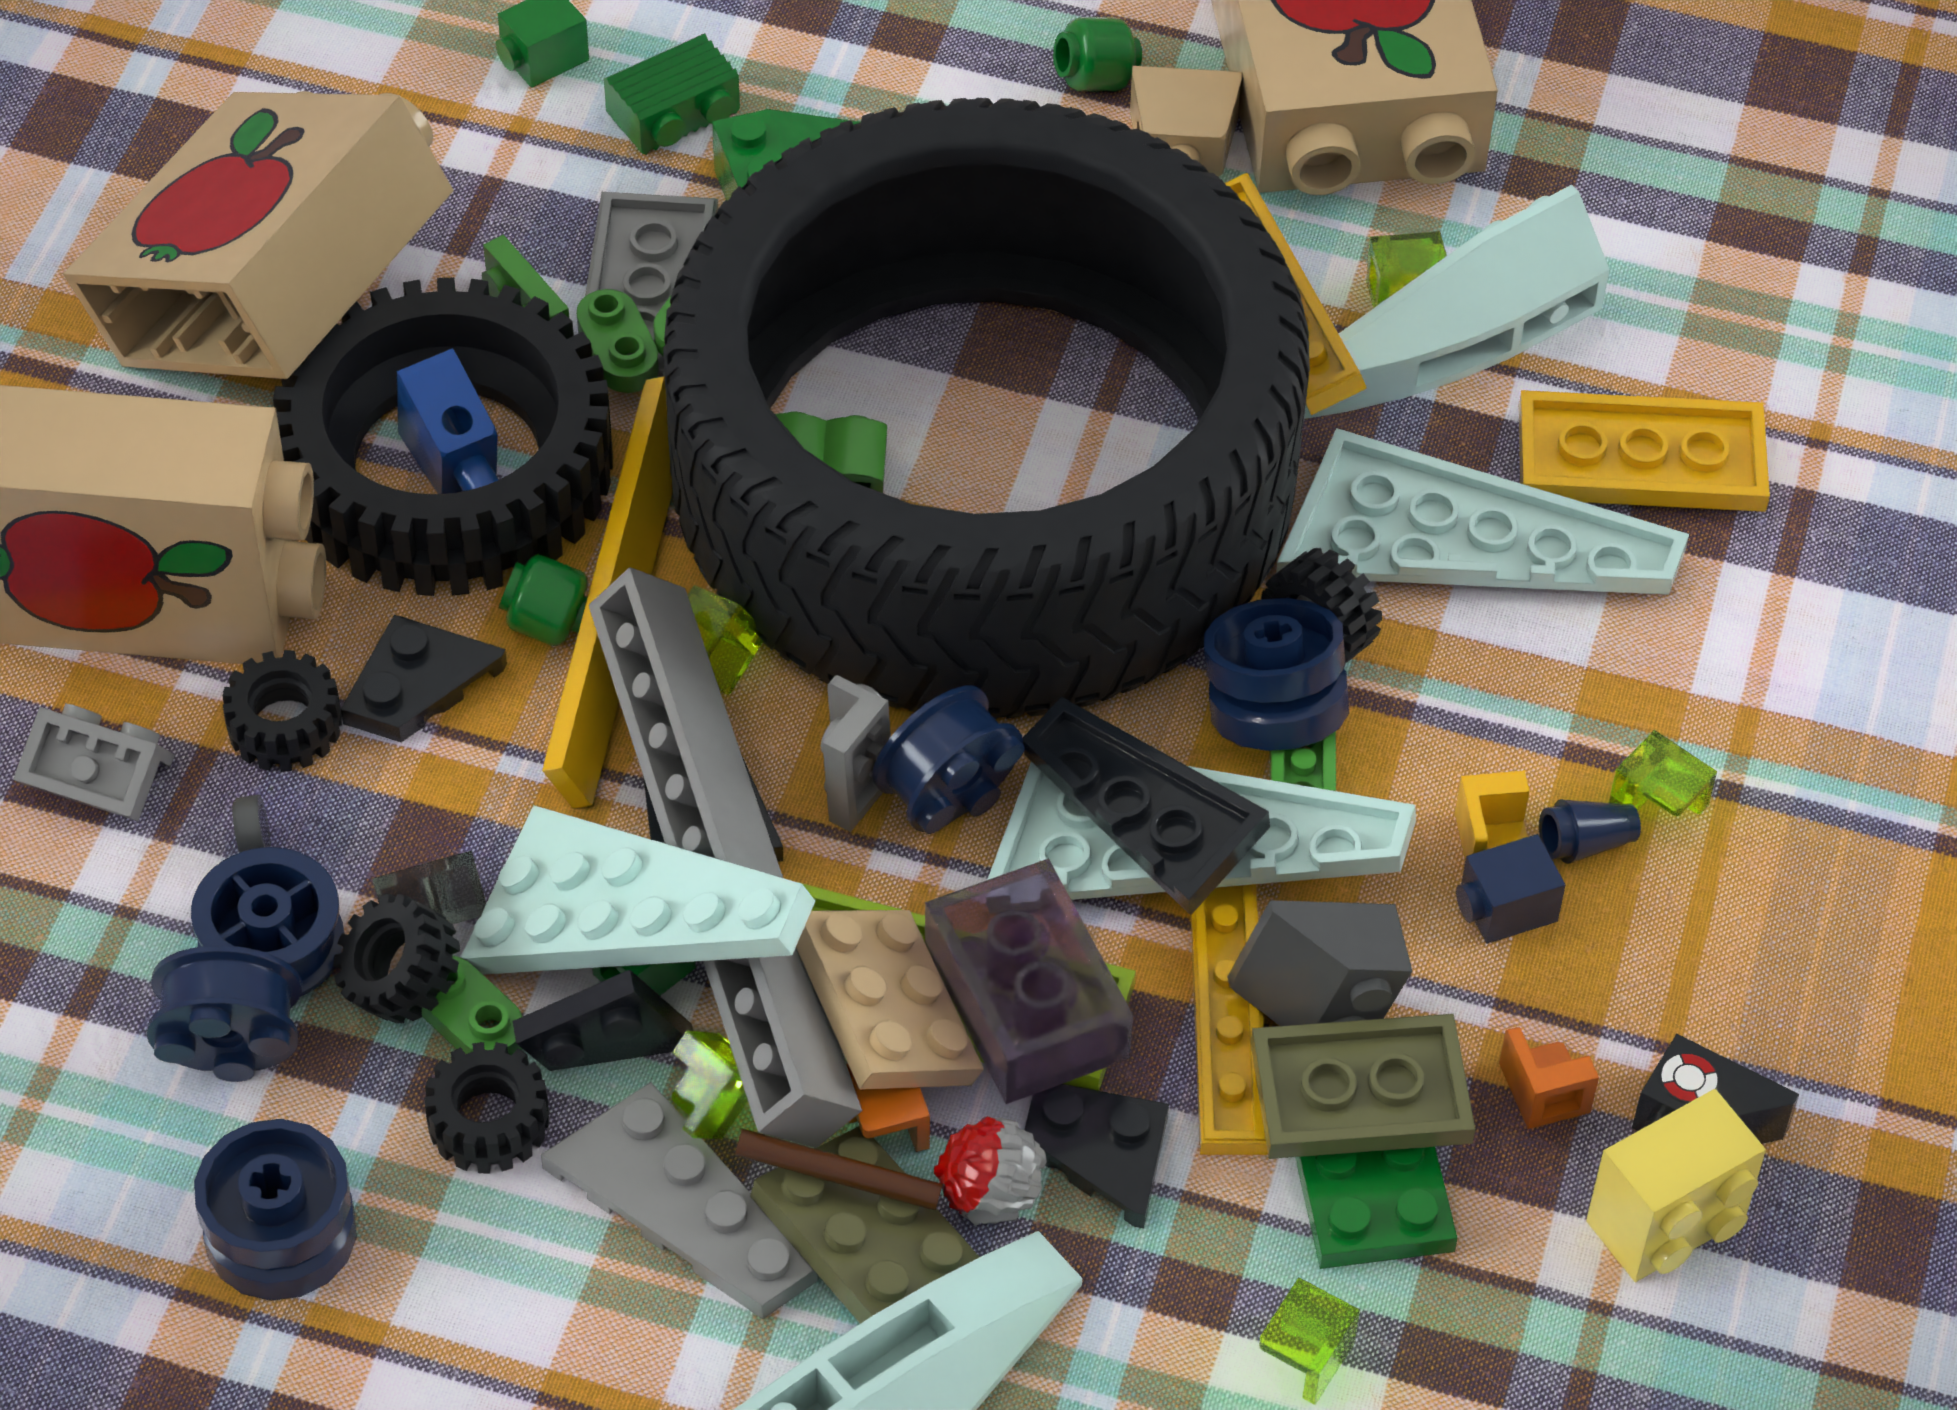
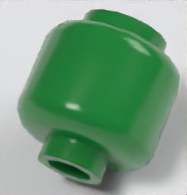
[1053,17,1142,92]
[498,555,588,646]

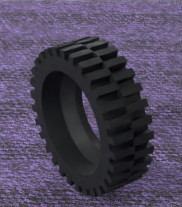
[273,277,613,596]

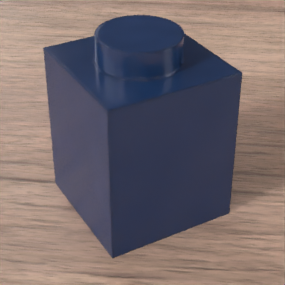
[1456,834,1566,944]

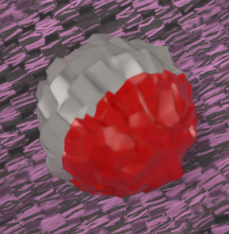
[934,1116,1047,1226]

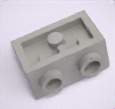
[821,675,891,832]
[13,703,175,822]

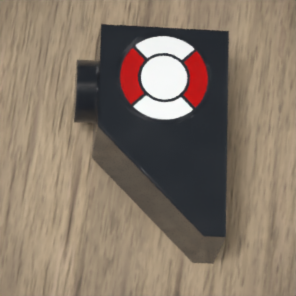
[1632,1033,1799,1144]

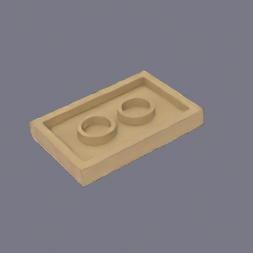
[796,910,984,1090]

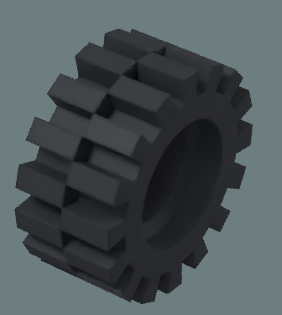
[1261,548,1382,664]

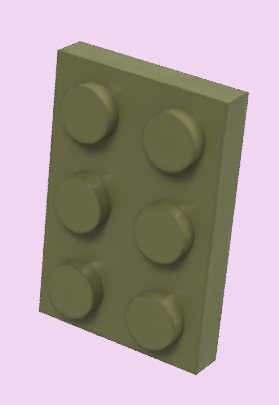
[1251,1014,1475,1159]
[750,1126,980,1324]

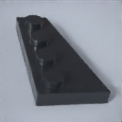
[1023,697,1270,915]

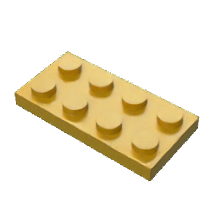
[1518,390,1770,512]

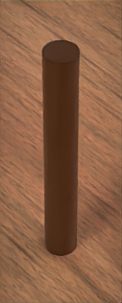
[735,1128,943,1211]

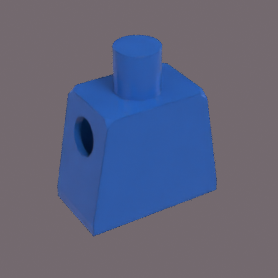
[397,348,499,494]

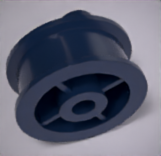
[872,685,1025,834]
[191,847,345,996]
[147,945,302,1082]

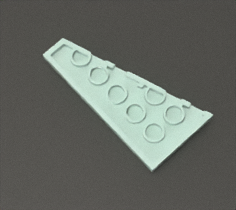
[1276,428,1689,595]
[983,762,1416,907]
[461,805,815,975]

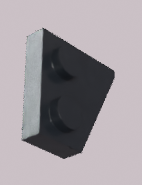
[341,615,507,742]
[513,970,696,1071]
[1024,1079,1169,1229]

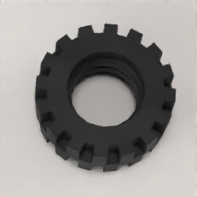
[222,650,342,772]
[333,894,460,1023]
[424,1042,549,1174]

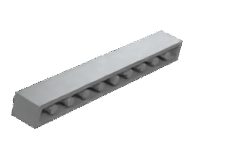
[588,567,862,1148]

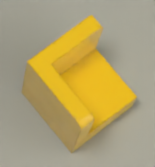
[1454,770,1530,860]

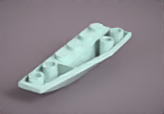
[1304,185,1610,419]
[734,1231,1083,1410]

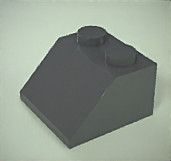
[1227,900,1412,1026]

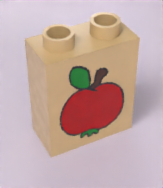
[1211,0,1498,195]
[63,91,454,379]
[0,385,326,664]

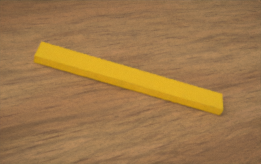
[542,377,673,808]

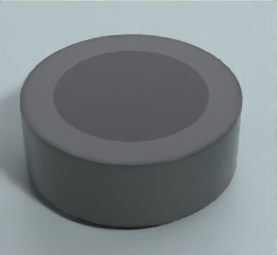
[232,794,271,853]

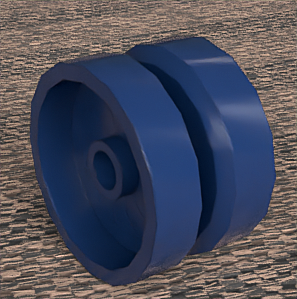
[1204,598,1349,751]
[194,1119,357,1301]

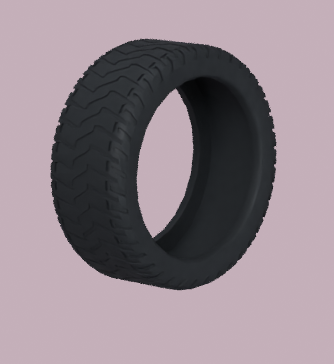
[663,98,1310,719]

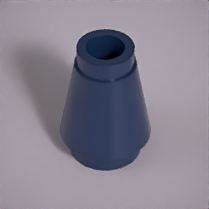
[1539,799,1641,864]

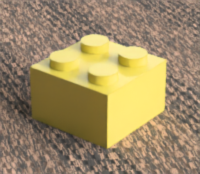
[1586,1089,1766,1283]

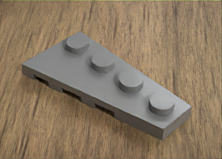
[541,1082,818,1319]

